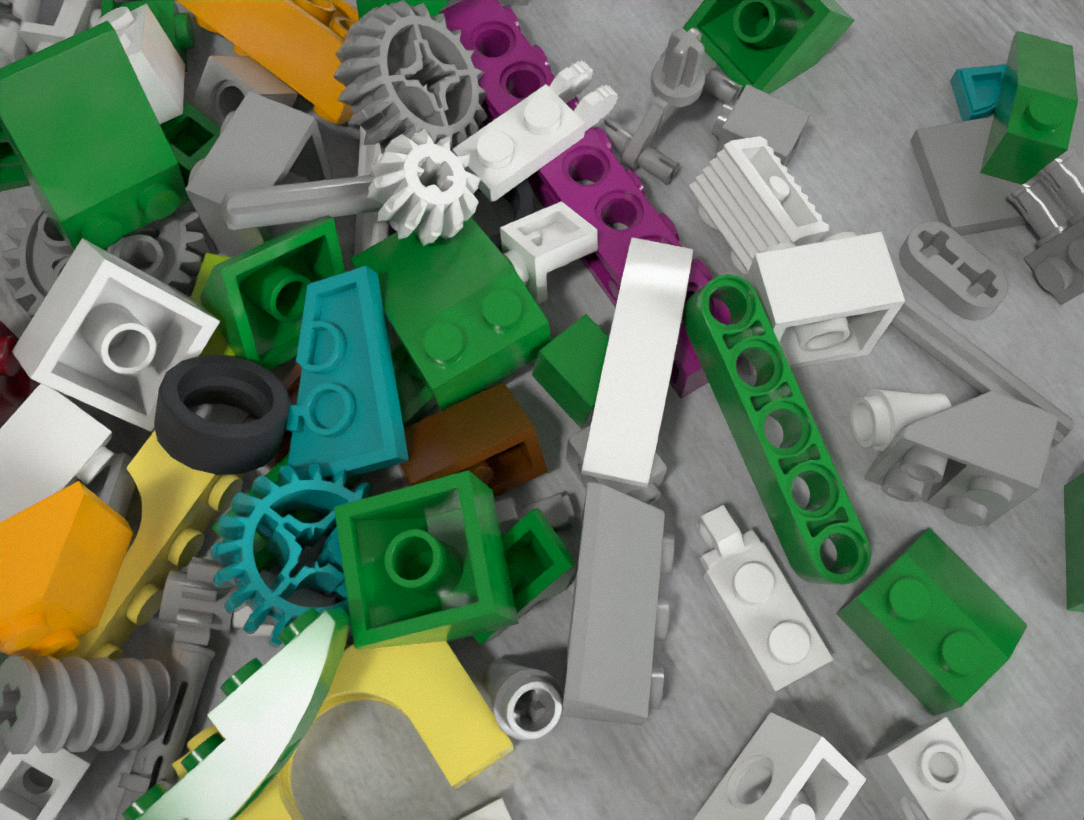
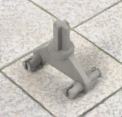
[599,28,743,185]

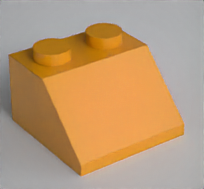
[0,481,133,660]

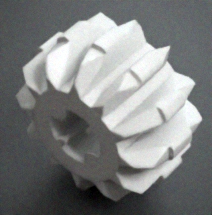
[367,129,481,246]

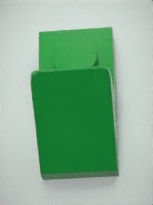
[473,508,578,645]

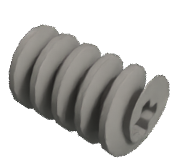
[0,655,170,755]

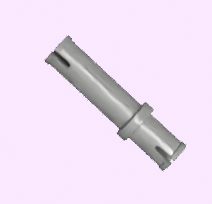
[115,641,215,820]

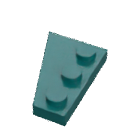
[280,266,409,482]

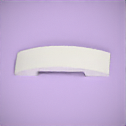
[581,237,693,488]

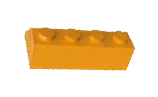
[176,0,359,125]

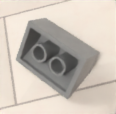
[561,482,675,726]

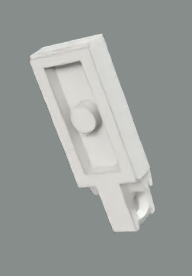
[695,505,834,694]

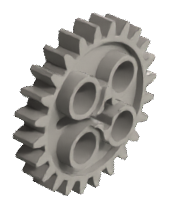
[2,192,210,318]

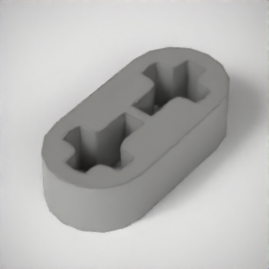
[899,221,1009,321]

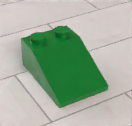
[0,20,190,252]
[350,217,551,411]

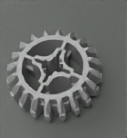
[333,0,488,154]

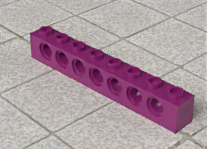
[437,0,743,399]

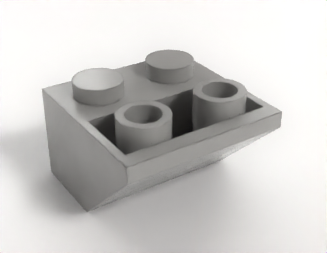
[865,391,1059,526]

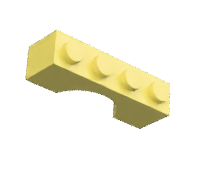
[57,430,245,661]

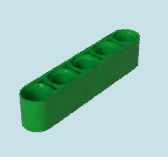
[682,274,871,585]

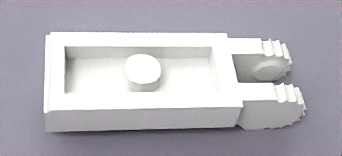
[452,60,618,202]

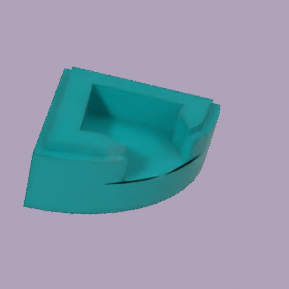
[950,64,1006,122]

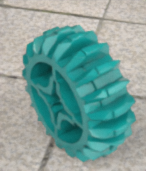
[211,462,370,648]

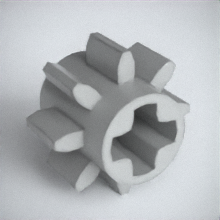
[159,557,238,646]

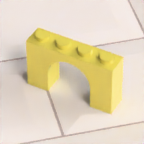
[172,641,514,820]

